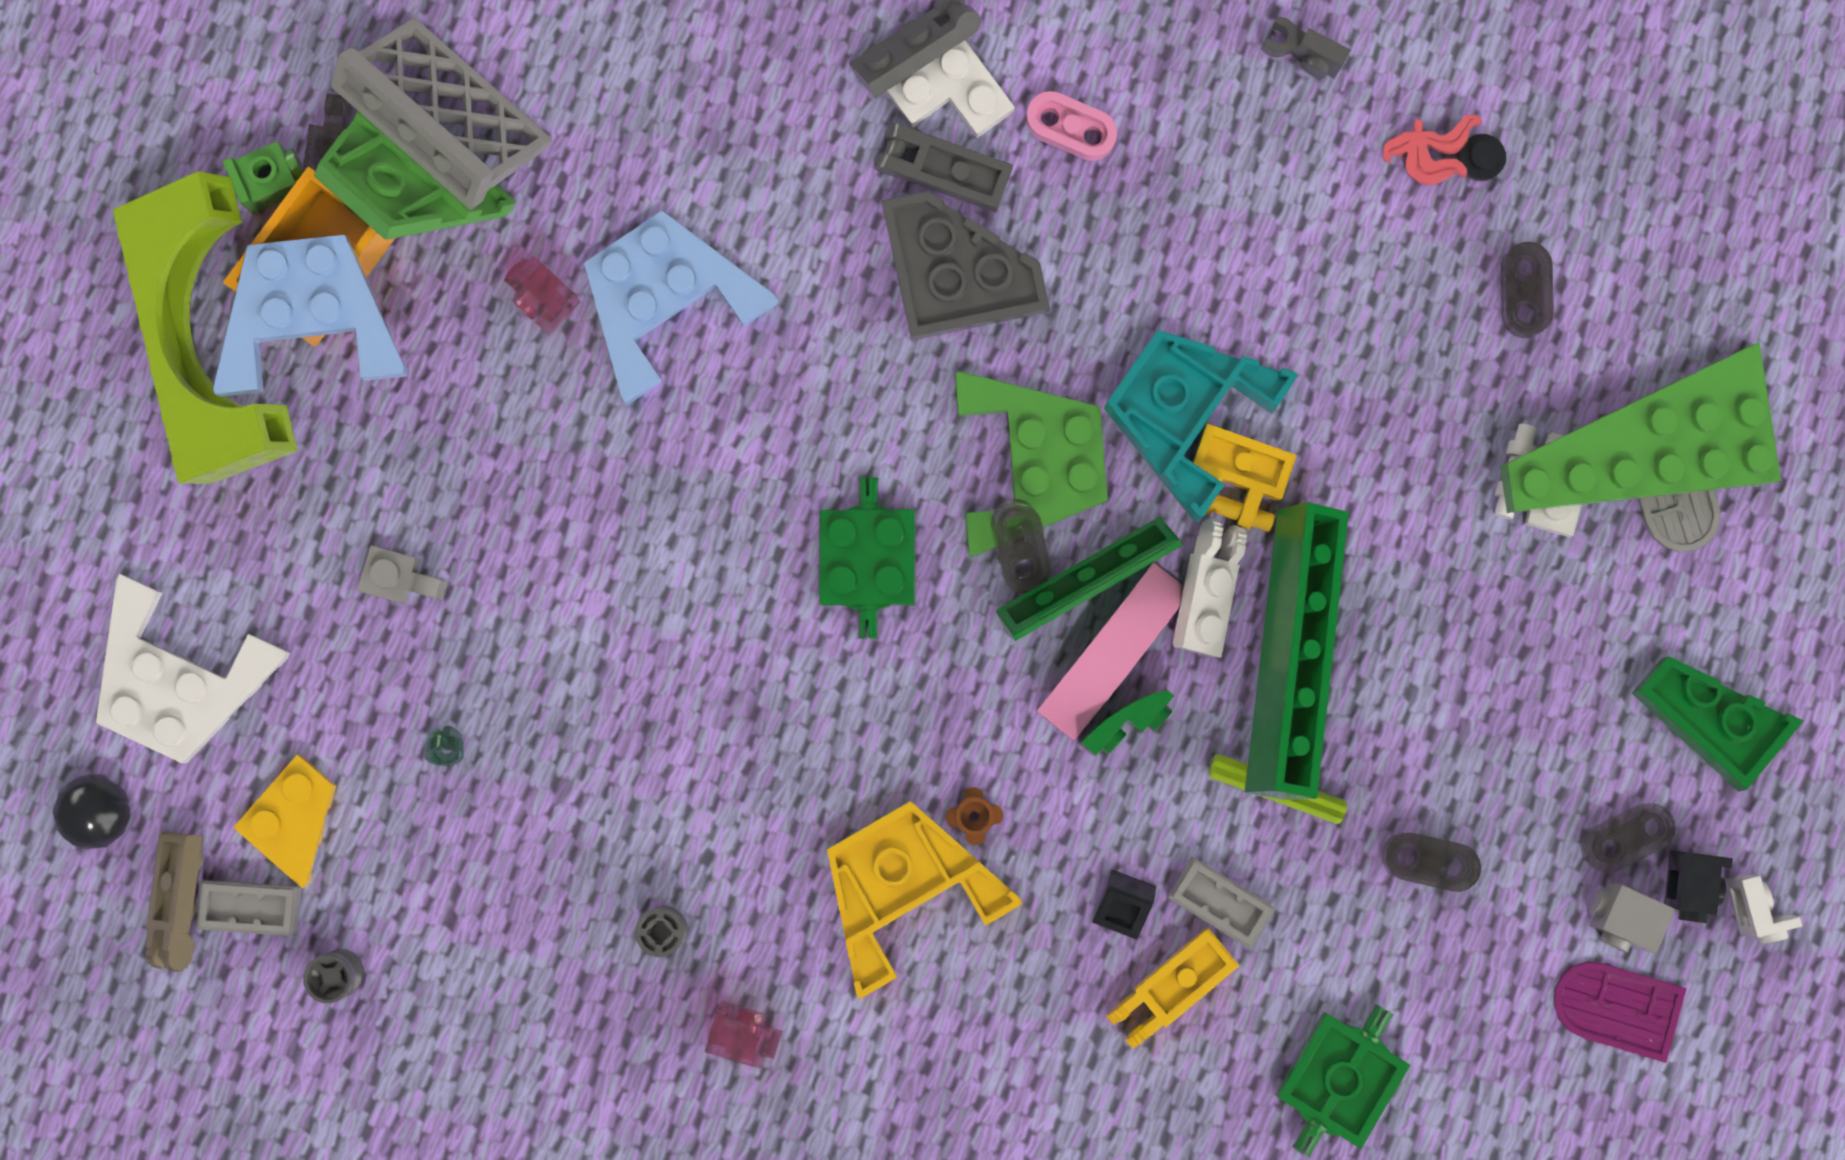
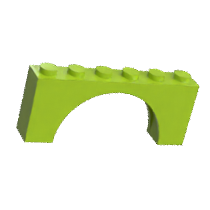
[113,171,298,484]

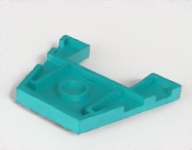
[1104,330,1299,523]

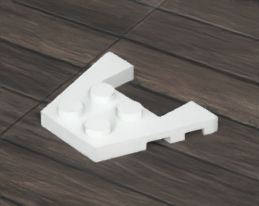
[96,574,290,763]

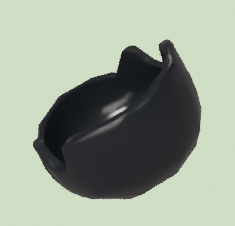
[52,774,131,849]

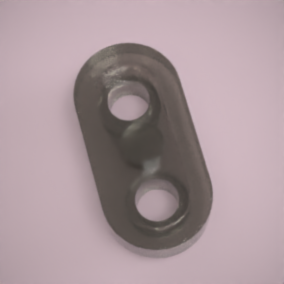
[1501,242,1554,338]
[991,499,1050,594]
[1581,803,1676,872]
[1382,832,1481,892]

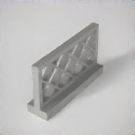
[331,18,552,210]

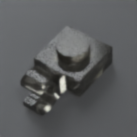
[303,93,352,171]

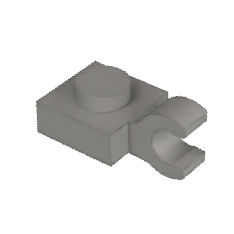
[357,545,448,605]

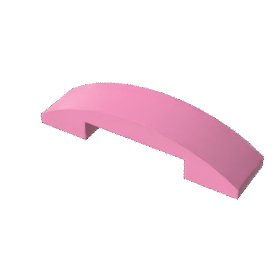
[1037,562,1184,741]

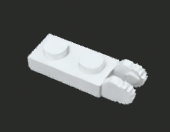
[1172,518,1248,658]

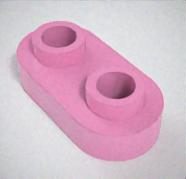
[1026,91,1117,161]

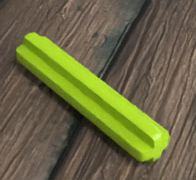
[1208,754,1348,824]

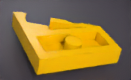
[233,754,337,888]

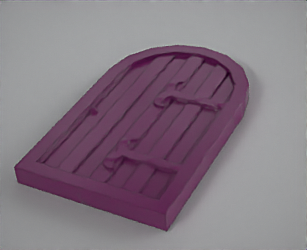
[1553,962,1686,1063]

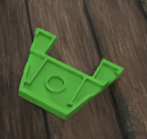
[314,111,516,240]
[955,372,1108,557]

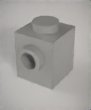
[1589,883,1676,954]

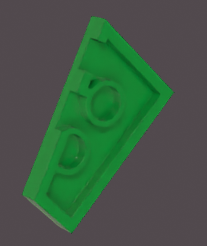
[1632,656,1804,792]

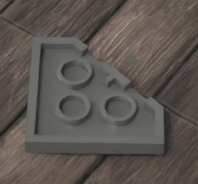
[882,191,1050,341]

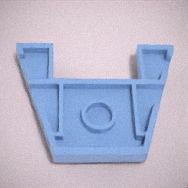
[584,211,779,405]
[214,235,408,397]

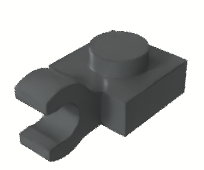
[1261,17,1351,79]

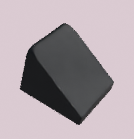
[1092,869,1157,940]

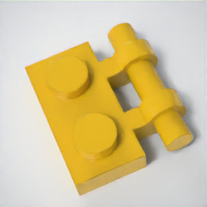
[1192,423,1297,532]

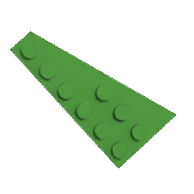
[1500,342,1781,513]

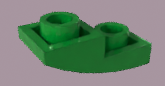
[1079,690,1174,756]

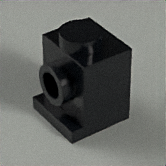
[1664,850,1733,924]

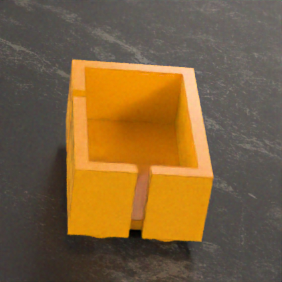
[222,167,395,348]

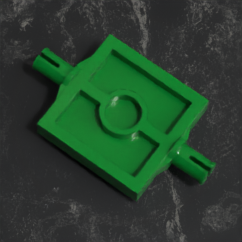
[819,477,916,639]
[1275,1004,1411,1158]

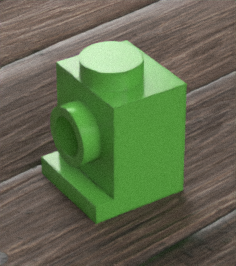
[222,141,305,214]

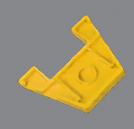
[827,801,1023,1000]

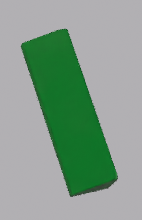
[996,517,1182,641]

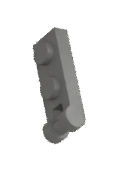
[849,0,981,98]
[874,123,1013,213]

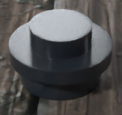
[1458,134,1506,181]

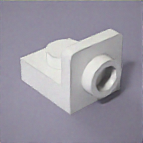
[1725,874,1803,943]

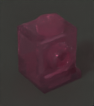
[504,255,581,336]
[705,1000,783,1069]

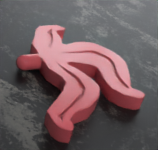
[1383,115,1482,186]

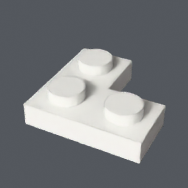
[886,40,1015,138]

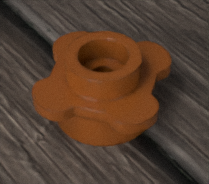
[946,787,1003,845]

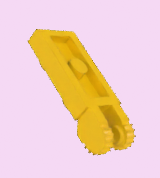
[1106,927,1239,1048]

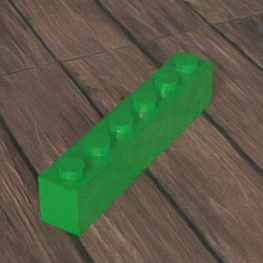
[1245,502,1349,800]

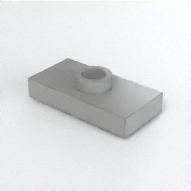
[1167,856,1276,949]
[196,880,302,936]

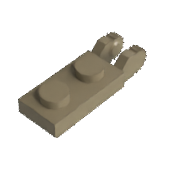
[145,832,203,972]

